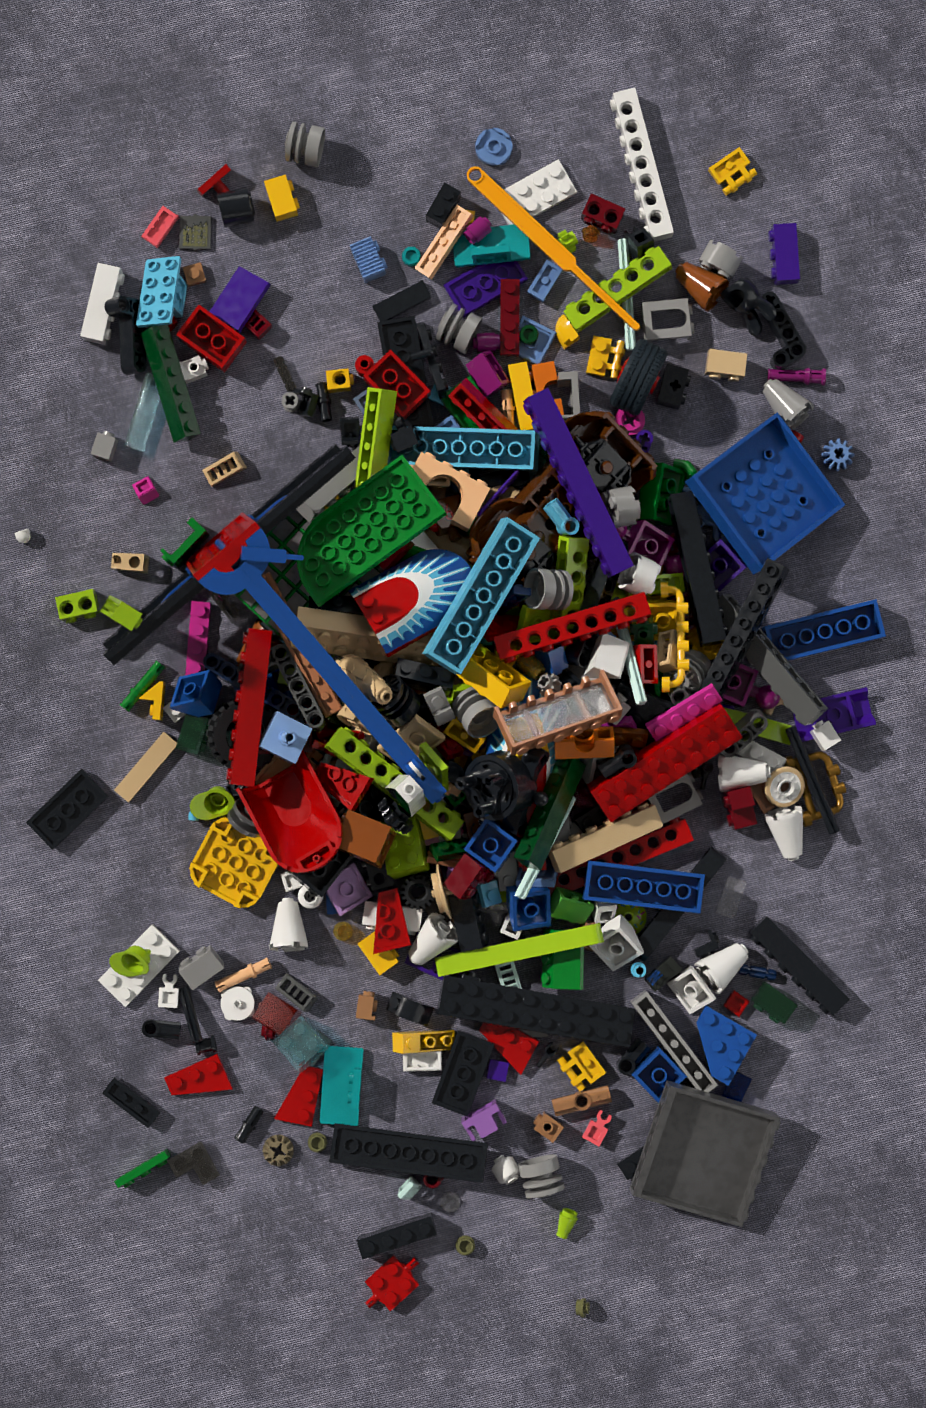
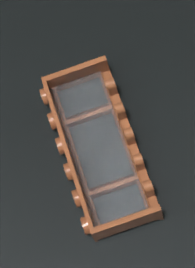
[493,669,623,756]

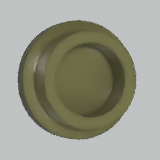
[308,1132,327,1152]
[456,1235,475,1255]
[576,1298,590,1318]

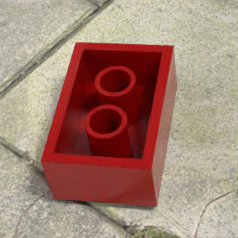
[176,304,247,373]
[363,349,431,420]

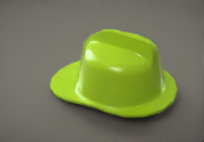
[190,786,235,820]
[109,945,151,977]

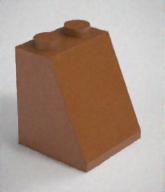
[338,809,396,869]

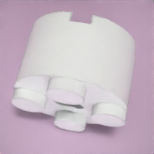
[617,552,661,595]

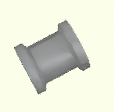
[282,392,300,412]

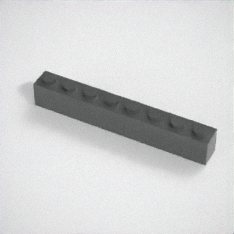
[718,594,828,726]

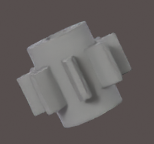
[537,673,562,696]

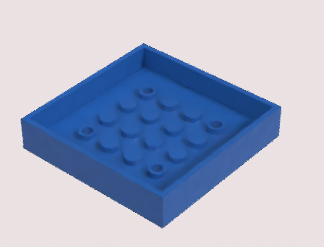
[685,412,845,575]

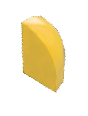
[555,314,580,350]

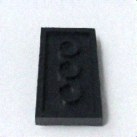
[26,769,109,850]
[432,1029,495,1117]

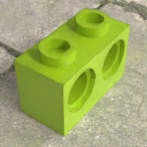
[55,589,100,624]

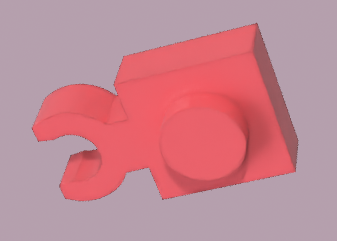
[582,1109,612,1146]

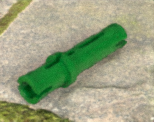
[119,661,165,712]

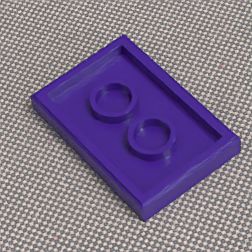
[209,266,271,332]

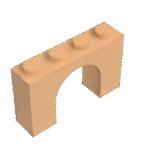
[413,452,490,532]

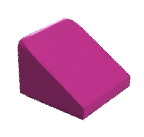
[132,476,159,505]

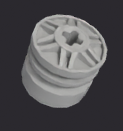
[285,121,325,167]
[436,303,483,354]
[523,568,574,611]
[663,649,712,697]
[452,687,502,738]
[518,1154,565,1198]

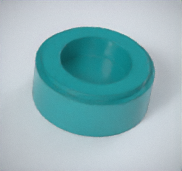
[402,246,421,267]

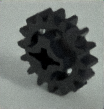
[377,797,414,834]

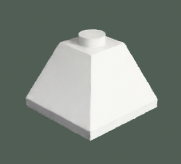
[589,914,644,971]

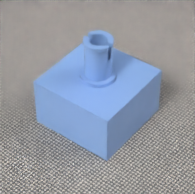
[259,711,312,764]

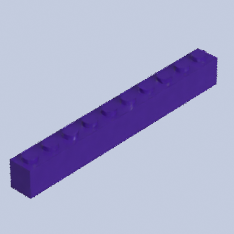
[523,388,634,578]

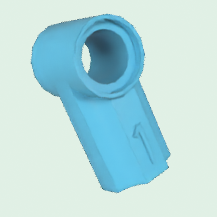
[543,498,580,535]

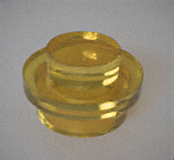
[333,922,353,941]

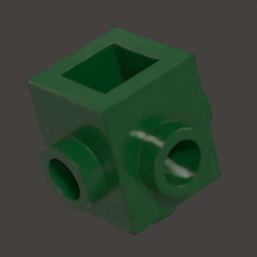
[630,616,658,645]

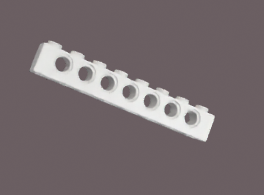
[610,88,674,242]

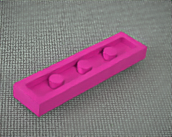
[185,601,211,675]
[645,683,723,741]

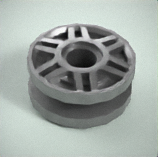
[227,798,260,838]

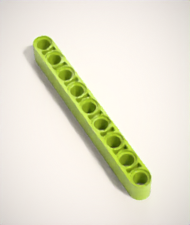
[434,923,604,977]

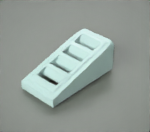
[495,961,522,989]
[398,1176,422,1200]

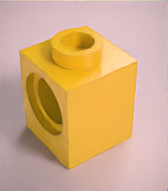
[326,368,354,393]

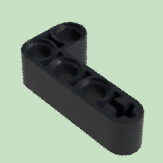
[761,291,806,370]
[104,296,146,376]

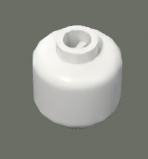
[298,886,323,909]
[492,1155,520,1185]

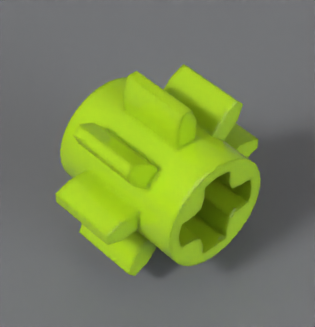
[557,230,579,253]

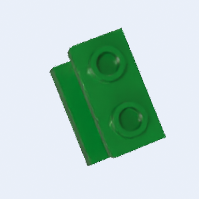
[160,517,210,568]

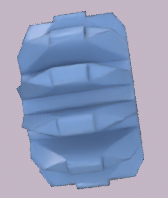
[821,438,854,471]

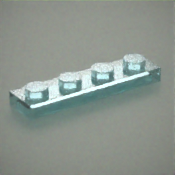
[124,373,160,452]

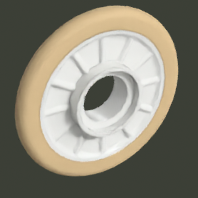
[765,767,805,807]

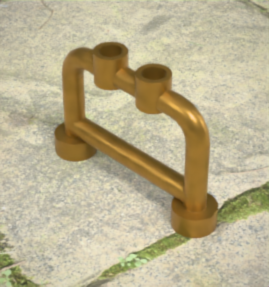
[784,752,846,827]

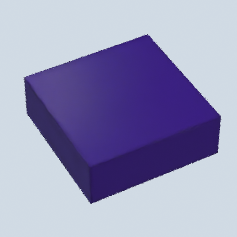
[487,1059,509,1082]

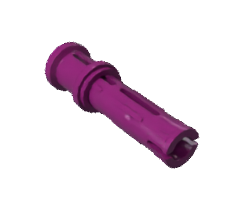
[767,368,826,386]

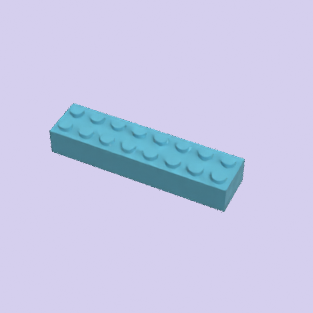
[388,426,540,471]
[422,517,540,674]

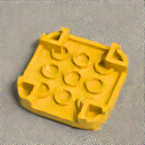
[189,817,278,909]

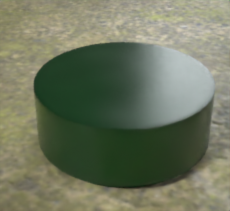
[519,325,539,345]

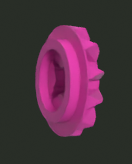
[615,409,645,436]

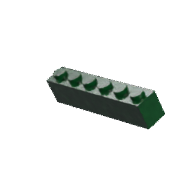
[141,325,201,443]
[514,759,586,870]

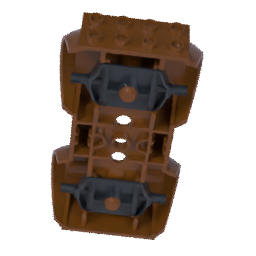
[465,411,657,608]

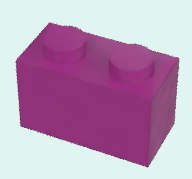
[466,350,510,397]

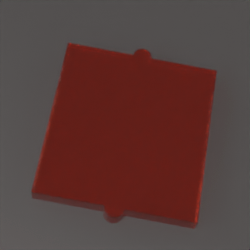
[252,992,297,1036]

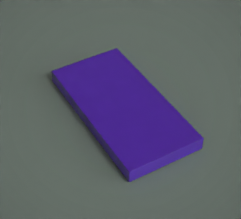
[443,261,528,318]

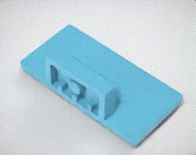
[136,256,187,328]

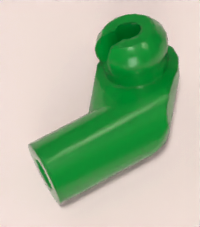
[673,458,697,479]

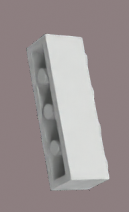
[80,263,125,345]

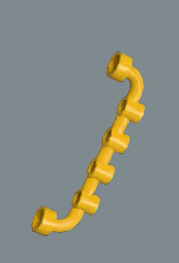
[660,582,689,692]

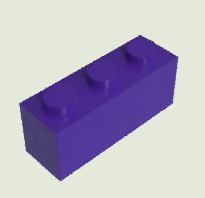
[768,223,800,285]

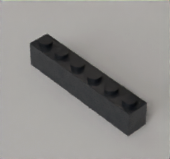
[749,916,850,1016]

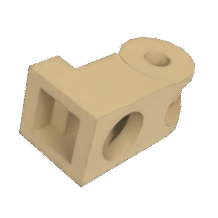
[111,553,149,573]

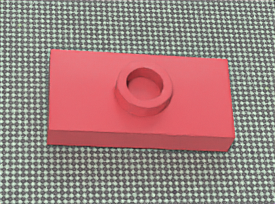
[141,206,179,248]

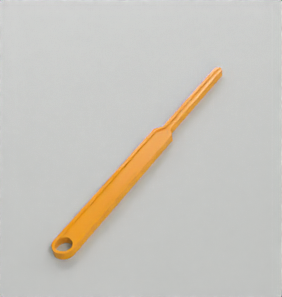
[467,166,640,331]

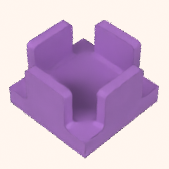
[461,1100,507,1141]

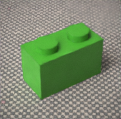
[550,887,595,925]

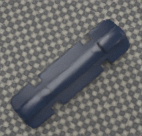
[738,964,777,981]

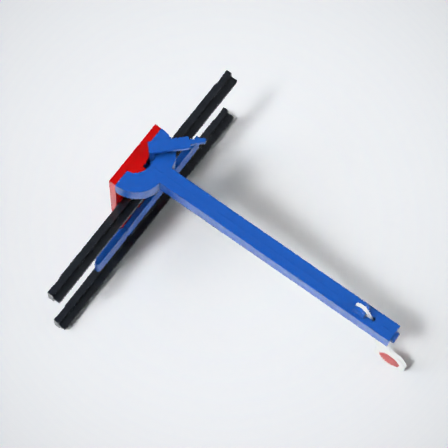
[103,444,447,804]

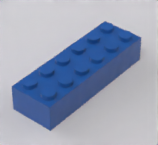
[761,599,886,661]
[582,860,705,914]

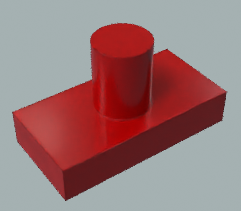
[197,164,231,196]

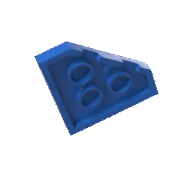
[696,1005,757,1086]

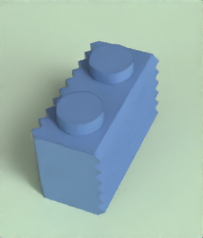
[350,236,388,283]

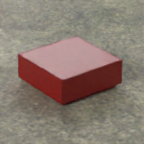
[723,990,750,1017]

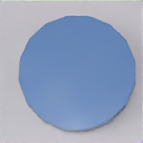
[475,128,513,166]

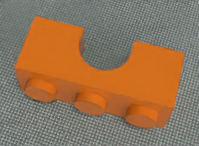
[529,361,564,415]
[554,726,615,759]

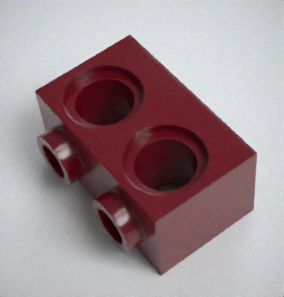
[581,193,626,234]

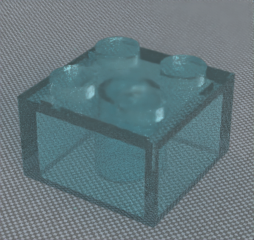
[273,1016,331,1072]

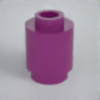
[463,216,492,244]
[472,332,500,353]

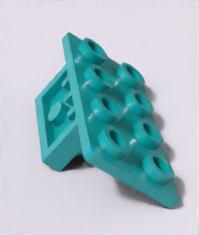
[453,224,531,267]
[320,1045,364,1126]

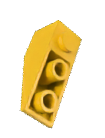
[392,1030,455,1054]

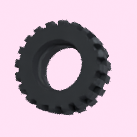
[206,699,274,770]

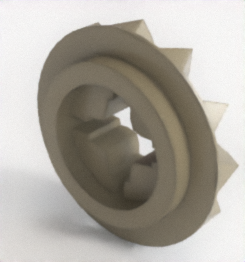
[262,1135,294,1166]

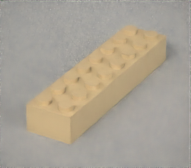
[291,606,444,668]

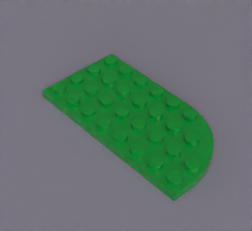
[297,455,447,607]

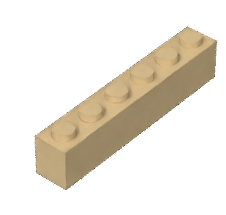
[548,802,663,873]

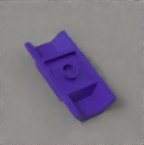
[792,687,876,742]

